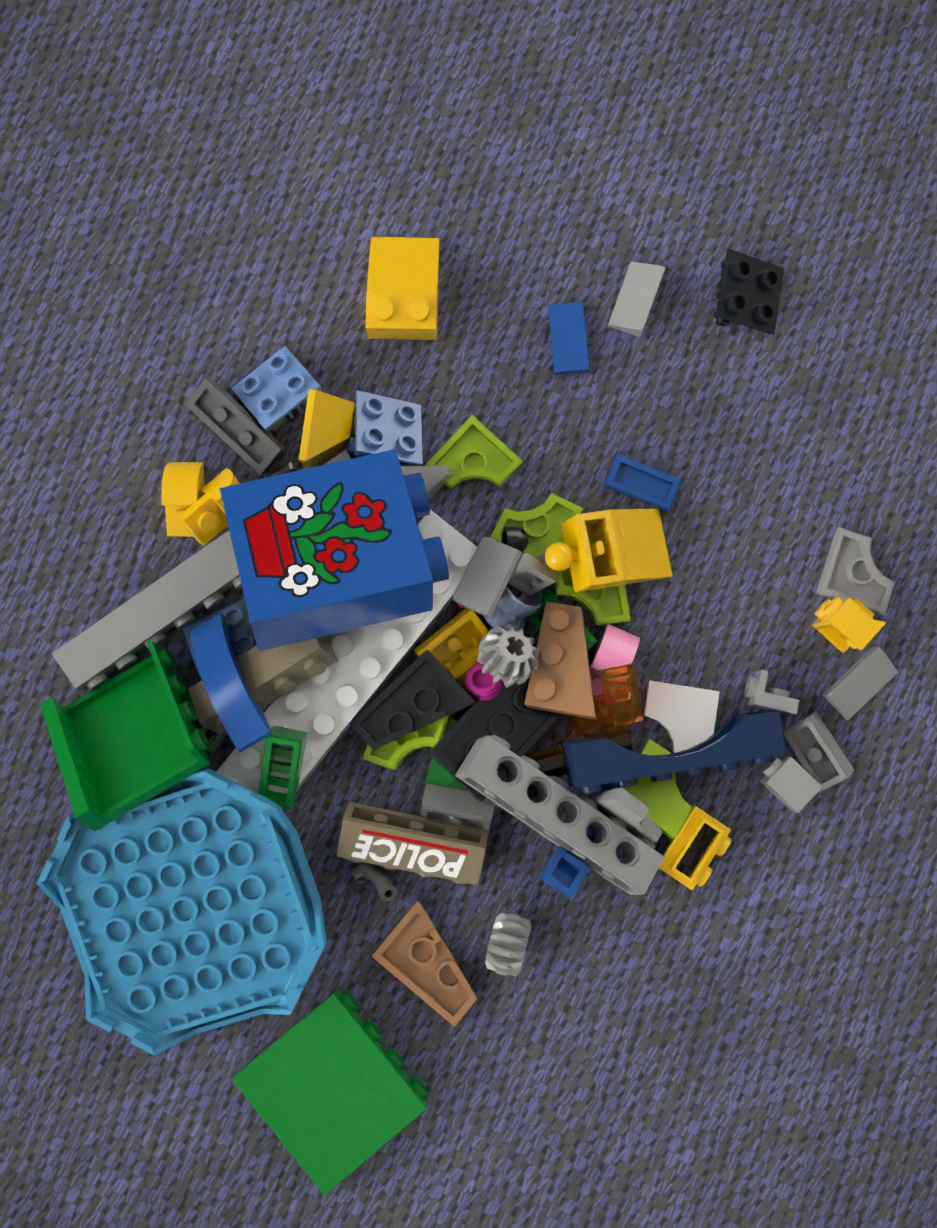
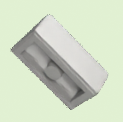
[608,262,666,337]
[453,537,522,617]
[823,646,898,721]
[783,710,854,792]
[420,784,494,837]

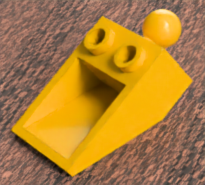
[545,508,673,593]

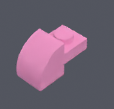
[589,624,640,707]

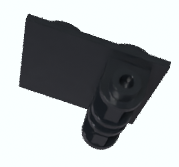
[713,249,784,335]

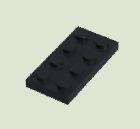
[428,675,561,803]

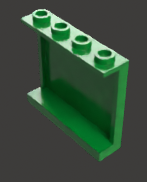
[40,639,211,831]
[231,987,428,1196]

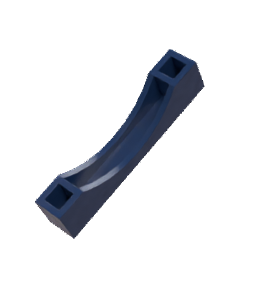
[563,710,786,793]

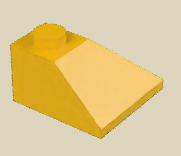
[299,389,355,469]

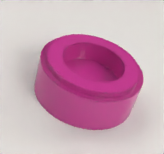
[465,663,503,701]

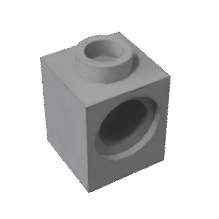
[760,756,822,813]

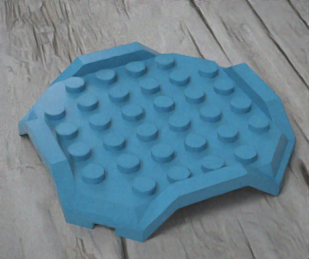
[36,768,327,1056]

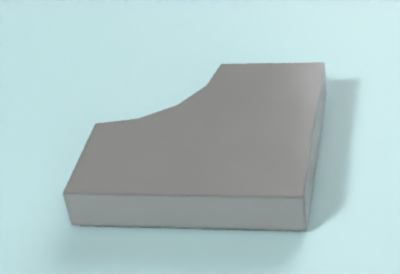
[816,527,895,616]
[589,787,662,843]

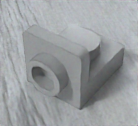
[508,553,556,596]
[744,670,800,715]

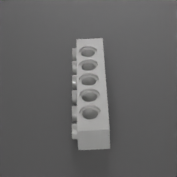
[455,735,664,895]

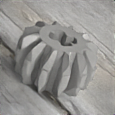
[476,623,540,687]
[485,913,532,976]

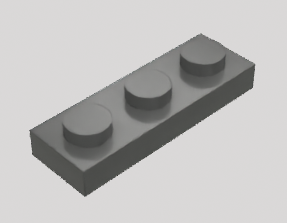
[185,378,286,475]

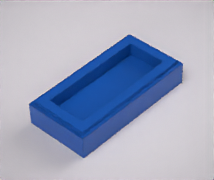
[548,302,589,375]
[603,454,682,513]

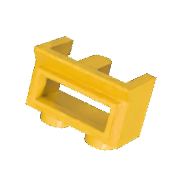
[812,595,886,653]
[659,804,732,891]

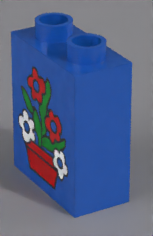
[220,449,449,651]

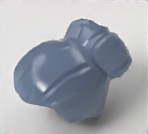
[484,583,542,631]

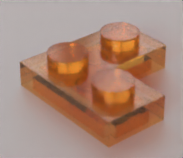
[570,663,644,734]

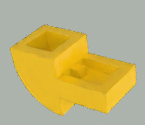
[161,462,205,537]
[179,468,240,546]

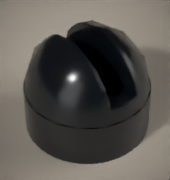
[501,526,529,552]

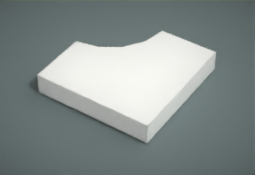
[643,680,720,753]

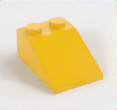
[365,237,440,340]

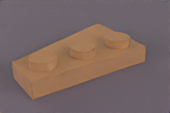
[524,602,597,720]
[372,898,478,1027]

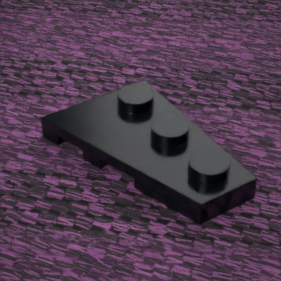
[349,650,477,750]

